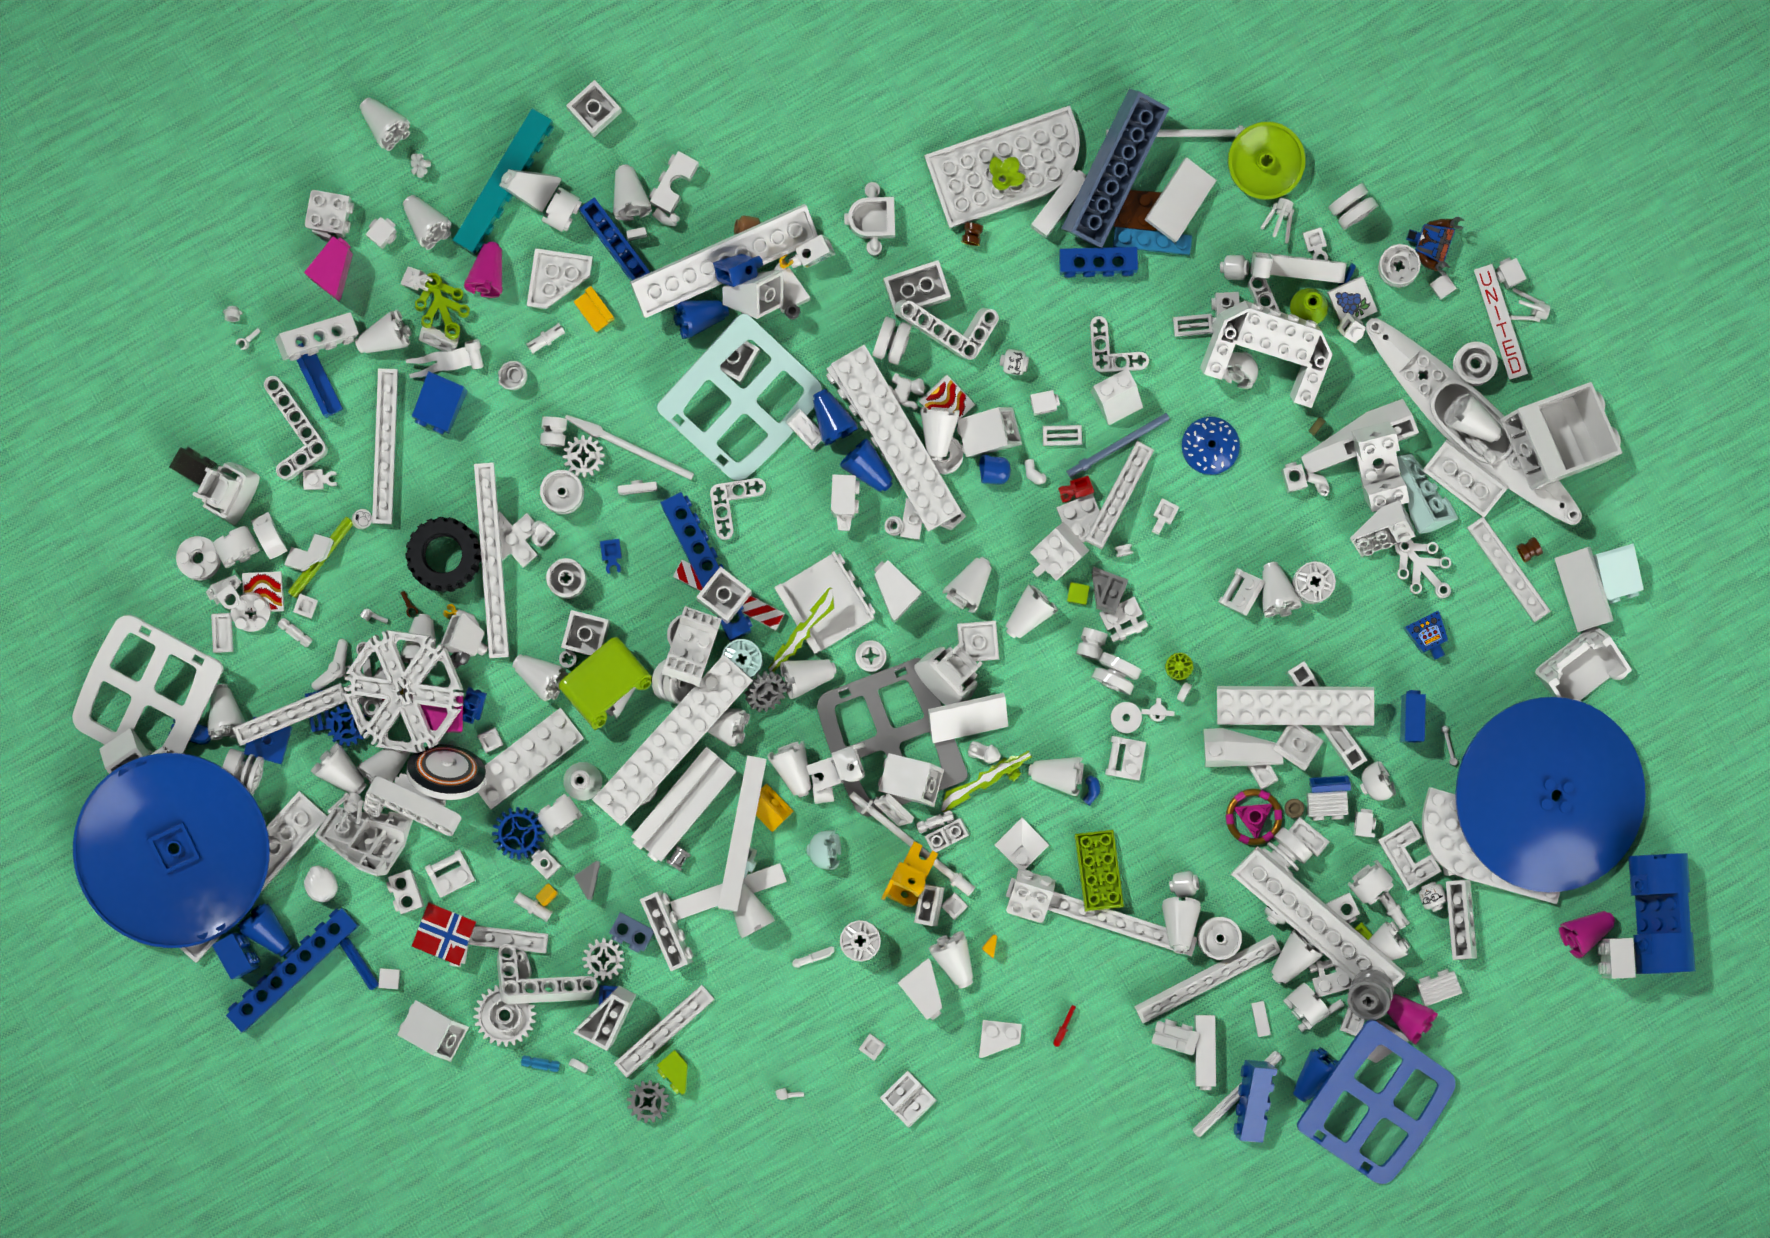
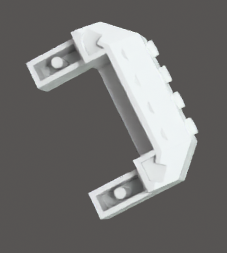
[1200,301,1333,408]

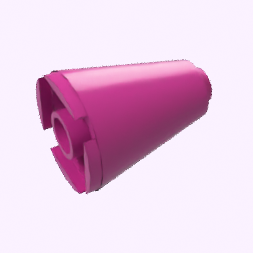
[464,242,502,298]
[1559,911,1615,959]

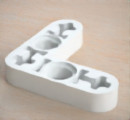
[1090,316,1149,373]
[710,478,766,540]

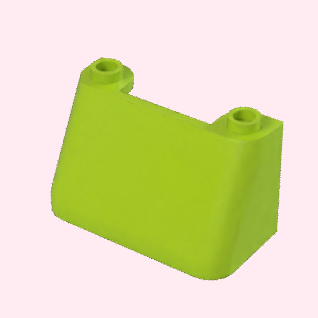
[559,637,652,730]

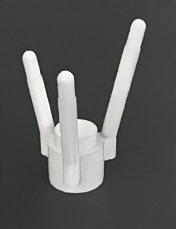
[1260,198,1294,244]
[1509,288,1550,322]
[328,793,364,831]

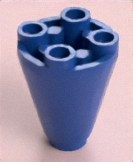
[674,300,729,339]
[813,389,858,446]
[238,903,292,957]
[1293,1047,1339,1102]

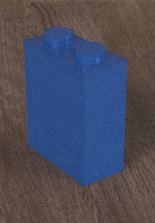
[1400,690,1426,743]

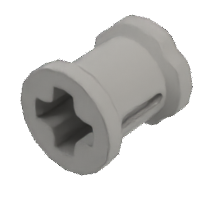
[666,846,691,871]

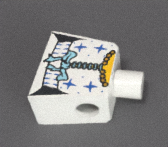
[788,234,836,269]

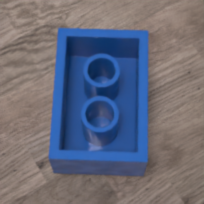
[212,933,260,979]

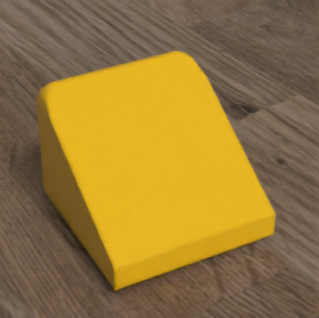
[536,883,559,907]
[982,934,997,958]

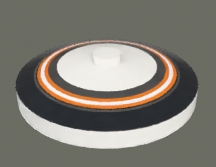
[406,744,486,800]

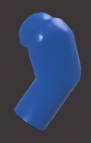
[1082,776,1100,806]

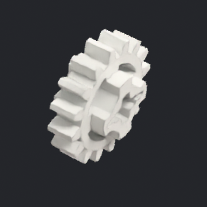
[563,435,605,478]
[582,938,625,981]

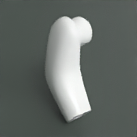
[516,951,532,979]

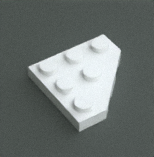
[527,249,593,309]

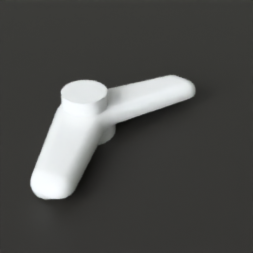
[311,639,348,691]

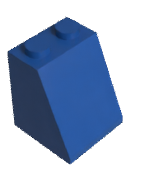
[412,371,468,435]

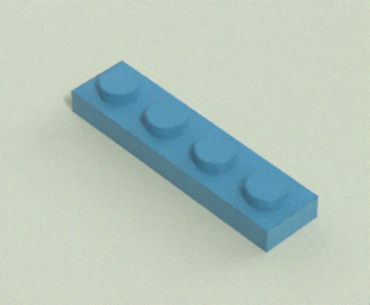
[1113,227,1192,256]

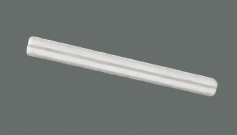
[1192,1051,1282,1137]

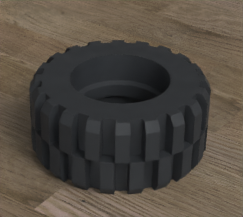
[405,517,481,592]

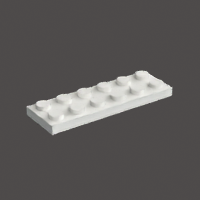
[478,708,584,810]

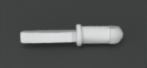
[792,946,835,968]

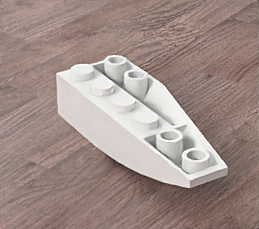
[1301,399,1419,473]

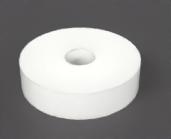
[1110,702,1142,733]

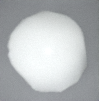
[498,361,527,390]

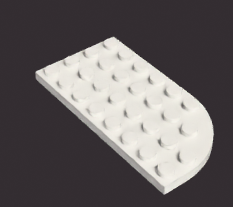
[924,106,1080,229]
[1422,787,1560,904]

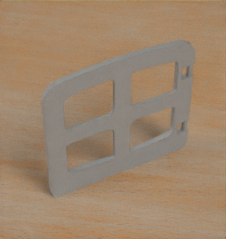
[817,658,968,817]

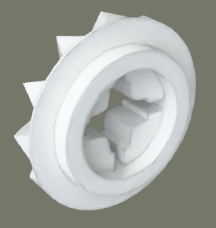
[855,640,886,672]

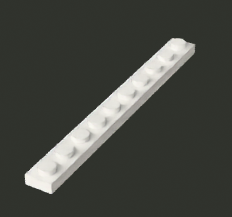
[474,463,509,658]
[1006,878,1197,956]

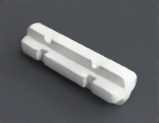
[1465,435,1497,464]
[278,618,312,647]
[916,810,954,833]

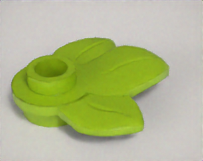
[989,156,1026,190]

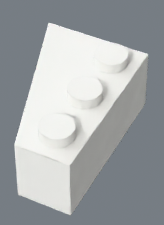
[573,986,636,1051]

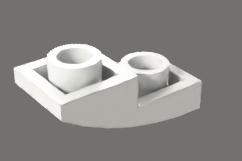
[925,818,970,852]

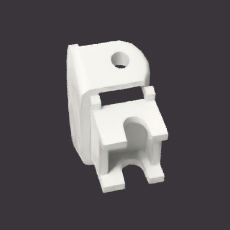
[914,641,983,705]

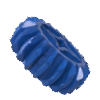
[492,807,545,860]

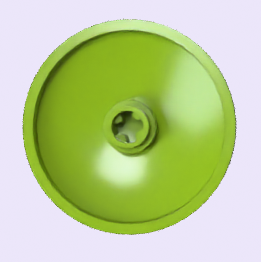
[1228,122,1305,199]

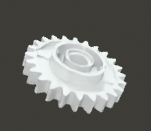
[473,985,537,1047]

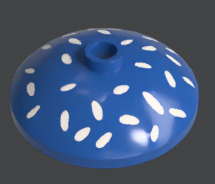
[1182,417,1240,475]

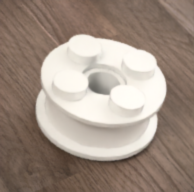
[1453,342,1498,386]
[176,536,221,581]

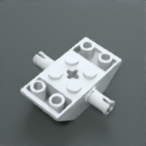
[99,727,170,774]

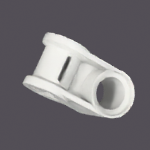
[812,774,834,804]

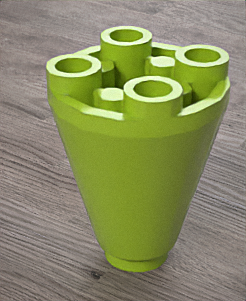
[1290,288,1329,324]

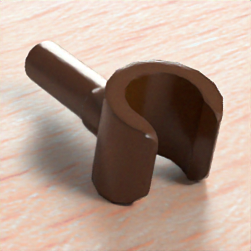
[401,591,418,617]

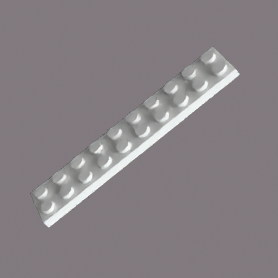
[630,204,818,318]
[831,344,962,532]
[592,655,753,826]
[180,791,327,963]
[1231,846,1406,987]

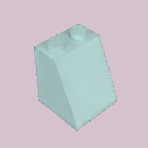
[1594,544,1644,604]

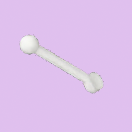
[1441,726,1458,765]

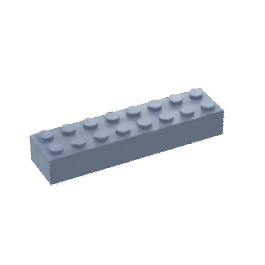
[1061,89,1170,248]

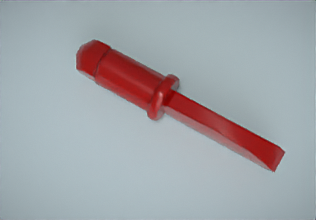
[1053,1005,1076,1047]

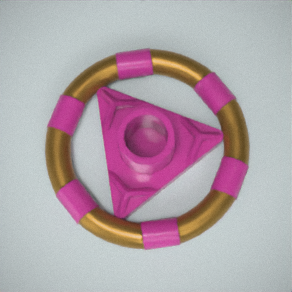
[1226,789,1283,845]

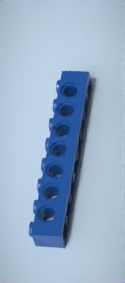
[660,492,753,642]
[226,908,360,1033]

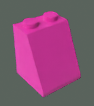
[304,236,353,302]
[412,692,463,733]

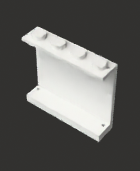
[774,551,876,655]

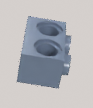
[609,912,654,953]

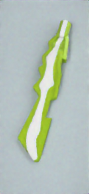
[768,587,834,672]
[941,750,1032,812]

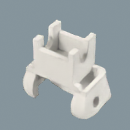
[192,462,260,525]
[806,742,865,792]

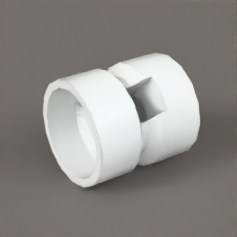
[540,417,567,447]
[1076,627,1108,660]

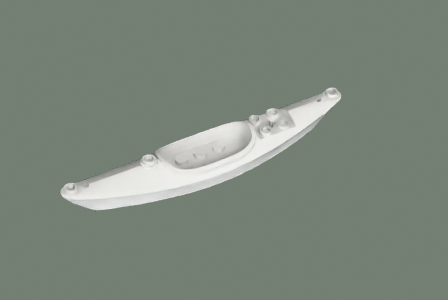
[1366,318,1582,525]

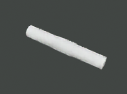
[1298,999,1345,1032]

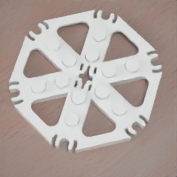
[344,630,464,753]

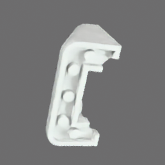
[1535,627,1632,702]

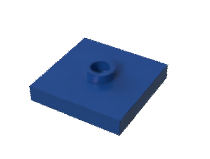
[244,717,292,764]

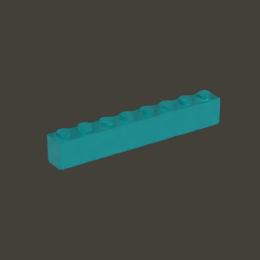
[453,108,554,255]

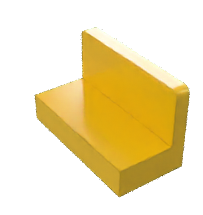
[574,286,615,332]
[756,784,794,832]

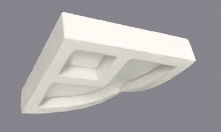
[994,818,1049,870]

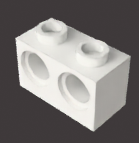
[386,869,424,914]
[1326,893,1360,924]

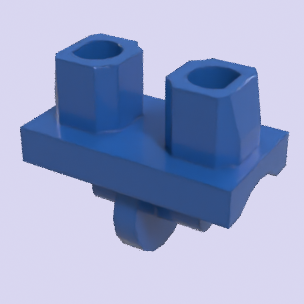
[463,687,487,724]

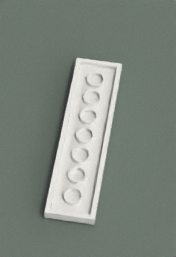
[1217,686,1374,726]

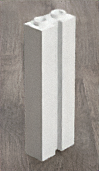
[631,747,737,862]

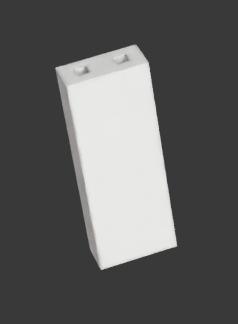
[1251,1001,1271,1037]

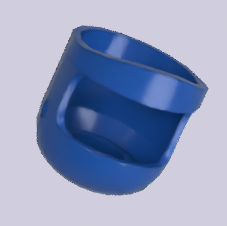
[979,454,1011,485]

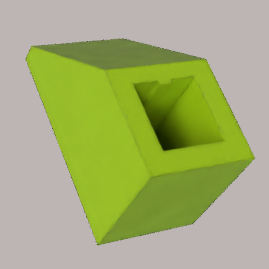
[657,1049,688,1095]

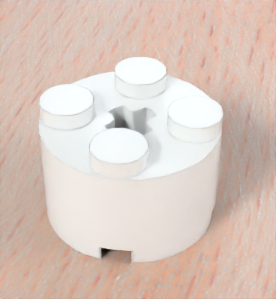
[542,187,582,232]
[213,526,260,568]
[546,558,587,599]
[537,794,583,838]
[1348,860,1394,905]
[1283,983,1329,1030]

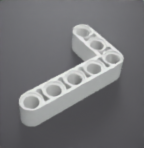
[1250,252,1347,283]
[895,300,999,359]
[264,376,328,481]
[363,777,462,836]
[497,944,598,1004]

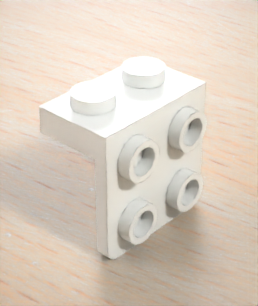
[305,190,354,238]
[1006,869,1056,923]

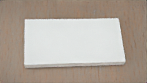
[1145,157,1217,243]
[1554,547,1614,632]
[928,693,1008,743]

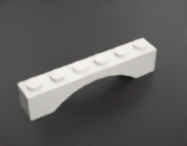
[1286,661,1367,771]

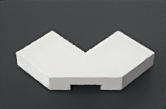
[284,534,334,571]

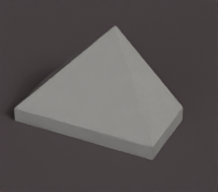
[574,861,601,900]

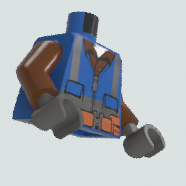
[1406,217,1465,276]

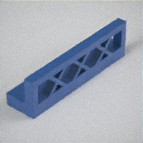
[297,343,343,418]

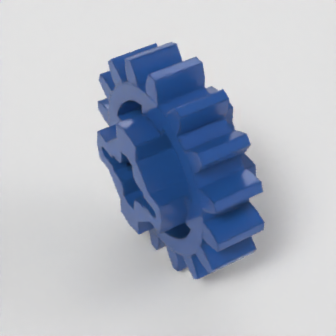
[326,704,367,747]

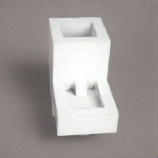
[251,512,287,560]

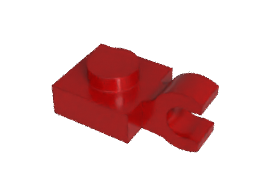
[1058,476,1094,502]

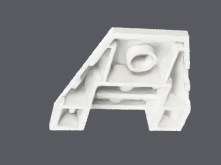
[315,807,413,876]

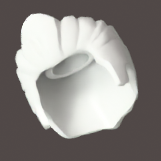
[304,866,338,902]

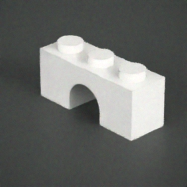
[649,151,699,215]

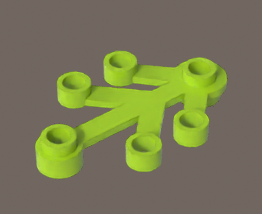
[415,273,470,340]

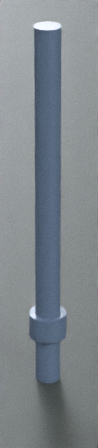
[1066,413,1170,478]

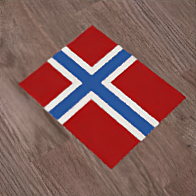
[412,903,476,966]

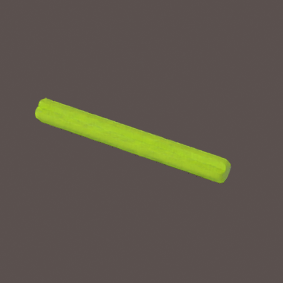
[288,517,353,598]

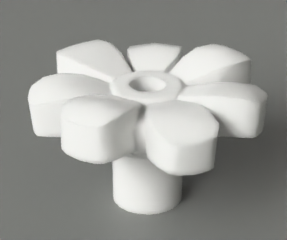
[411,153,431,178]

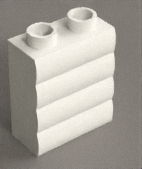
[1500,382,1623,490]

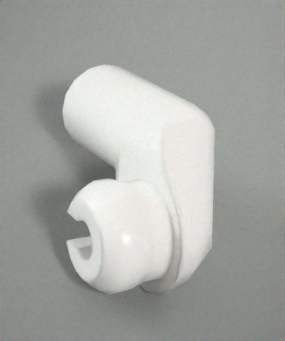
[652,208,680,227]
[1025,459,1047,485]
[1305,472,1330,496]

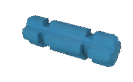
[521,1056,560,1072]

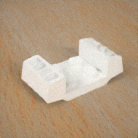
[662,606,722,687]

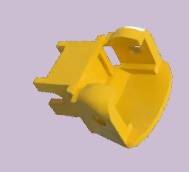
[881,841,938,907]

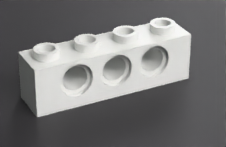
[275,312,359,361]
[1446,880,1477,960]

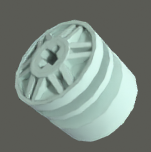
[721,639,763,679]

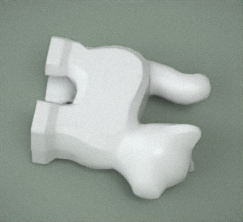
[889,373,925,410]
[968,741,1001,764]

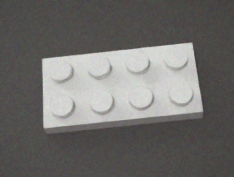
[1422,440,1508,517]

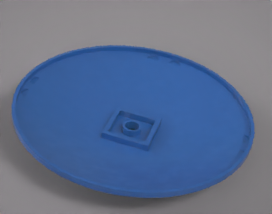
[1455,697,1646,892]
[73,753,270,948]

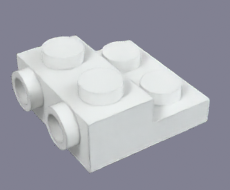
[1056,493,1100,543]

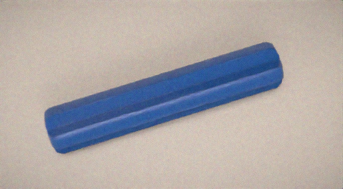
[340,938,379,990]

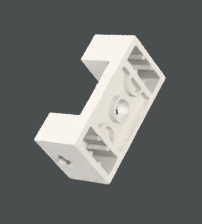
[1352,421,1409,512]

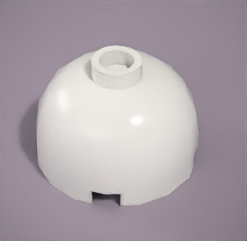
[1223,352,1258,389]
[1360,761,1396,801]

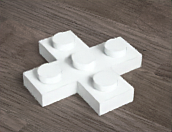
[498,511,538,568]

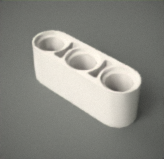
[1248,276,1280,311]

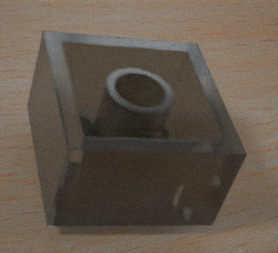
[169,446,218,485]

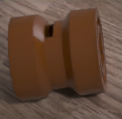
[961,222,984,246]
[1516,537,1543,563]

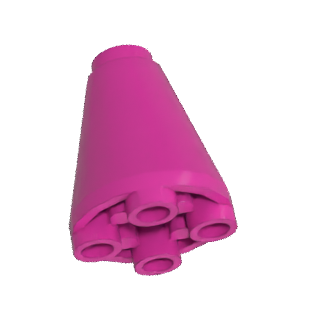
[1387,994,1438,1045]

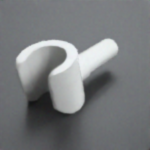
[236,328,261,350]
[360,609,388,624]
[775,1088,804,1100]

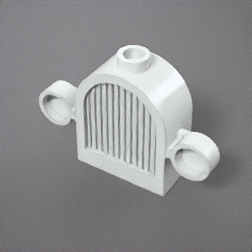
[844,182,895,256]

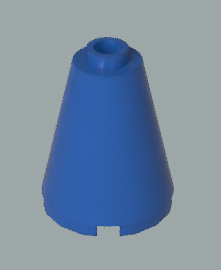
[840,438,893,492]

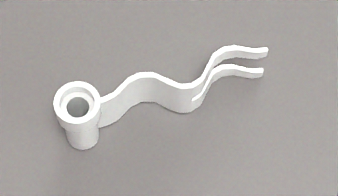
[406,339,484,378]

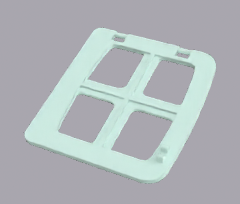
[657,313,822,480]

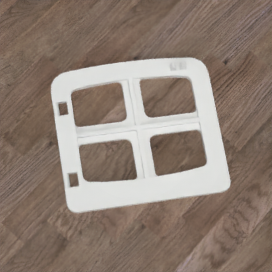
[72,615,223,754]

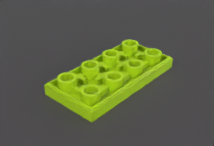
[1074,830,1124,912]

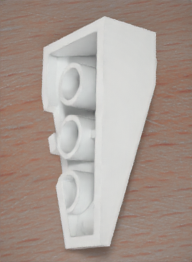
[1204,728,1284,767]

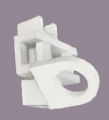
[206,575,242,609]

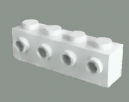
[640,890,693,971]

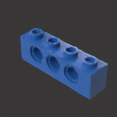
[1059,247,1138,278]

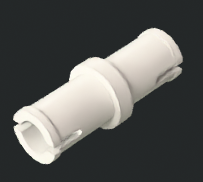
[526,323,565,354]
[1378,891,1410,930]
[513,892,553,922]

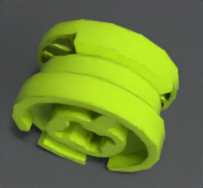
[1165,653,1193,681]

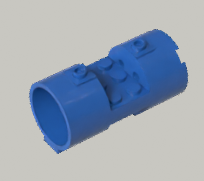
[1629,853,1696,974]

